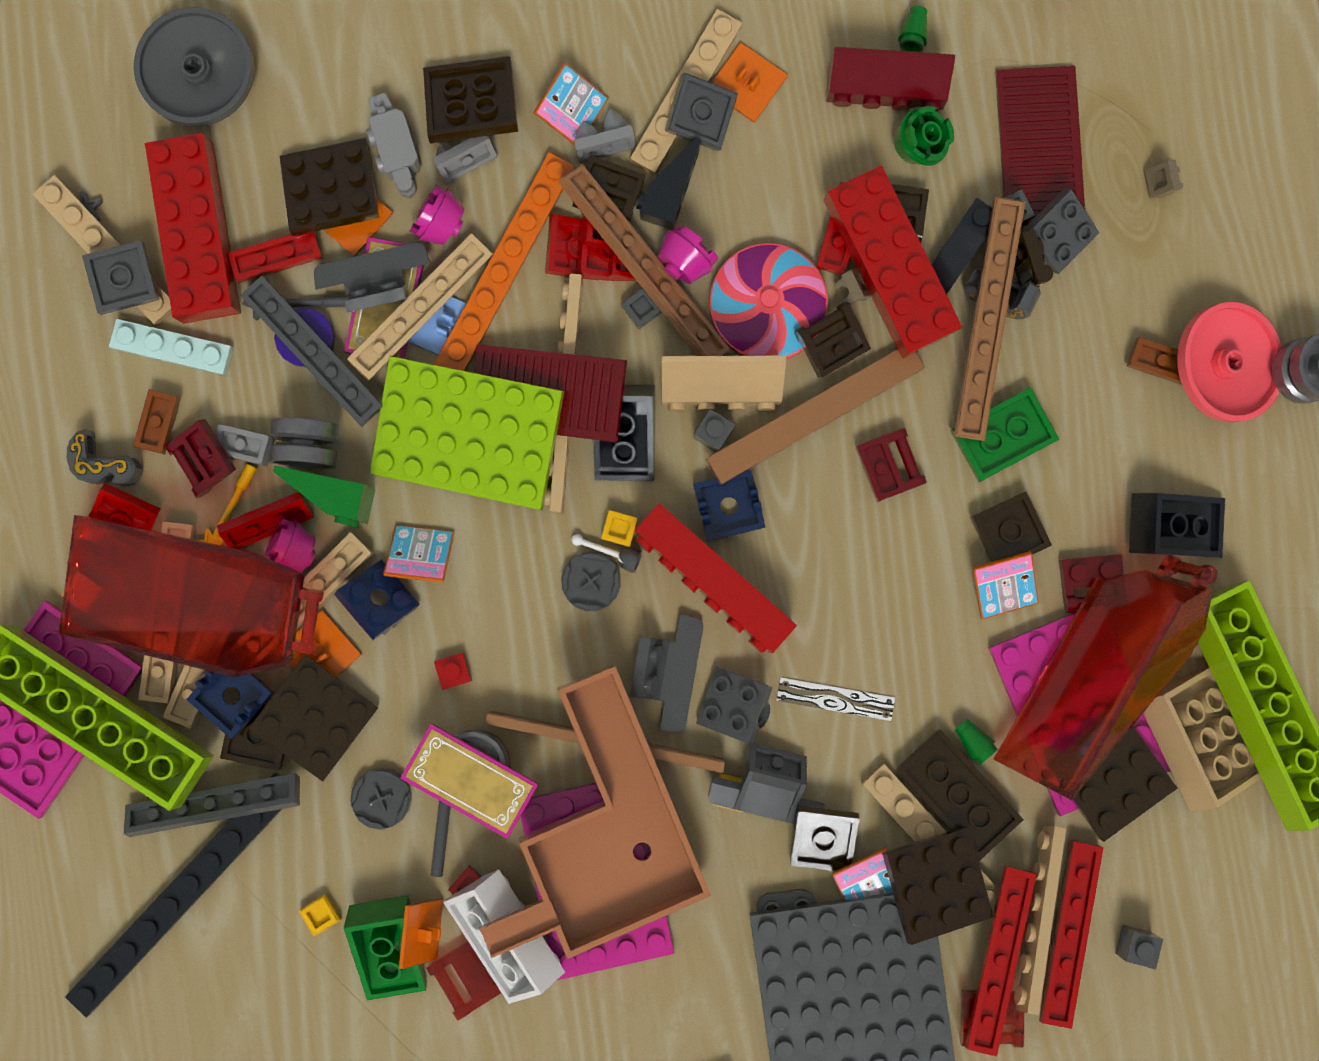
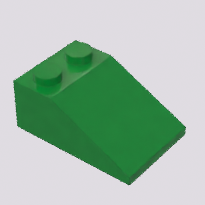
[273,465,375,528]
[344,895,427,1001]

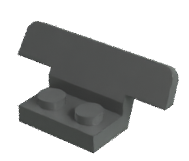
[314,242,431,313]
[630,614,703,732]
[708,743,825,824]

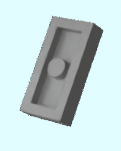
[215,424,275,466]

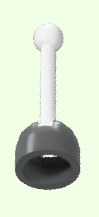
[571,534,642,573]

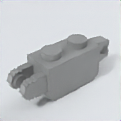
[366,93,422,198]

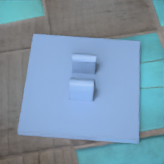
[408,297,466,355]

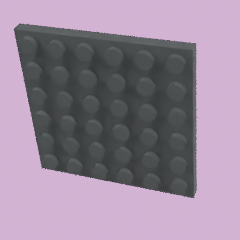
[749,892,955,1061]

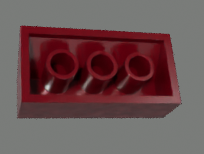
[826,47,955,112]

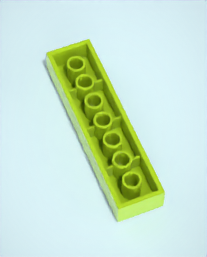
[1182,580,1319,831]
[0,625,214,811]

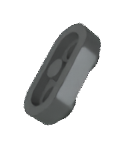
[756,889,817,911]

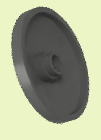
[134,7,255,127]

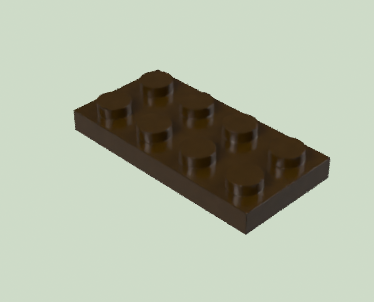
[895,729,1024,861]

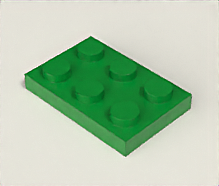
[950,387,1060,482]

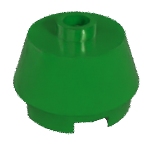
[894,106,954,166]

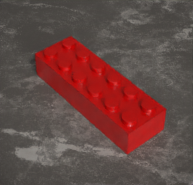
[145,133,241,324]
[823,165,962,359]
[635,503,797,653]

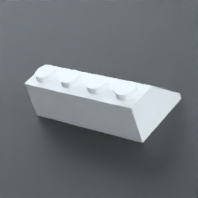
[443,869,565,1004]

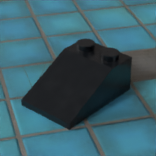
[594,385,655,481]
[1129,493,1225,558]

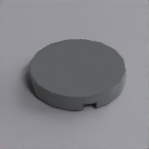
[561,552,621,611]
[350,768,412,830]

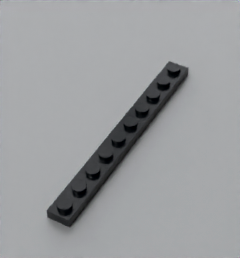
[65,772,283,1018]

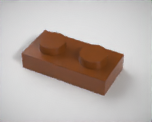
[1127,337,1182,385]
[133,389,181,455]

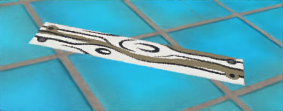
[776,677,895,721]

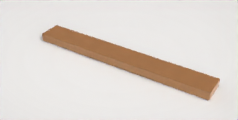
[558,164,731,356]
[953,197,1026,441]
[706,349,925,485]
[485,711,725,773]

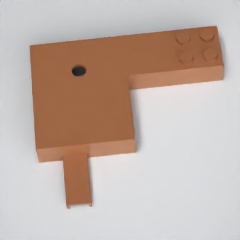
[479,664,711,959]

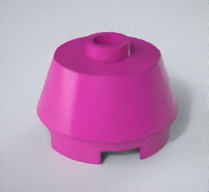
[409,184,465,245]
[658,225,718,284]
[261,518,316,577]

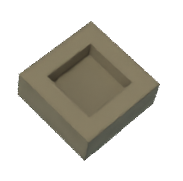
[1145,160,1183,199]
[835,269,871,304]

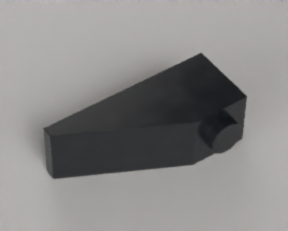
[636,138,701,230]
[931,198,992,295]

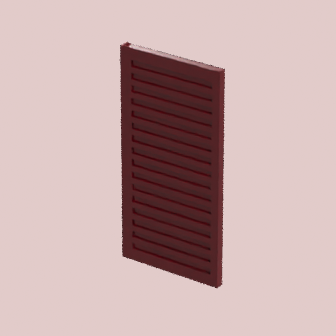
[995,65,1085,226]
[474,345,627,443]

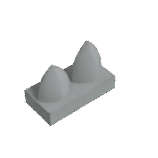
[574,108,636,163]
[432,136,498,184]

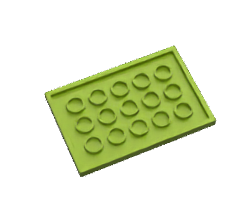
[370,356,565,510]

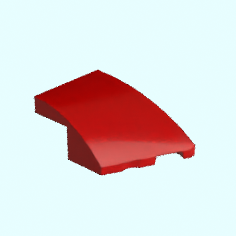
[545,214,636,281]
[67,483,161,570]

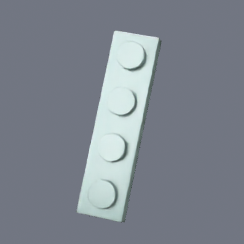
[109,319,233,376]

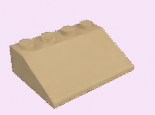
[661,356,786,411]
[1138,666,1261,812]

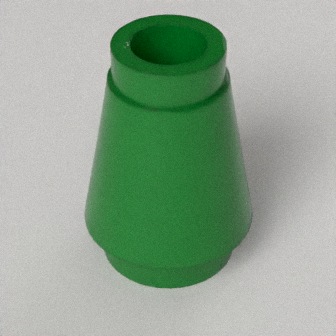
[898,6,928,52]
[955,719,998,764]

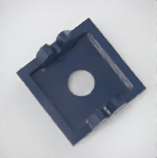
[693,470,766,542]
[334,559,420,640]
[186,653,274,739]

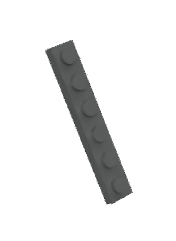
[240,276,383,427]
[124,773,300,837]

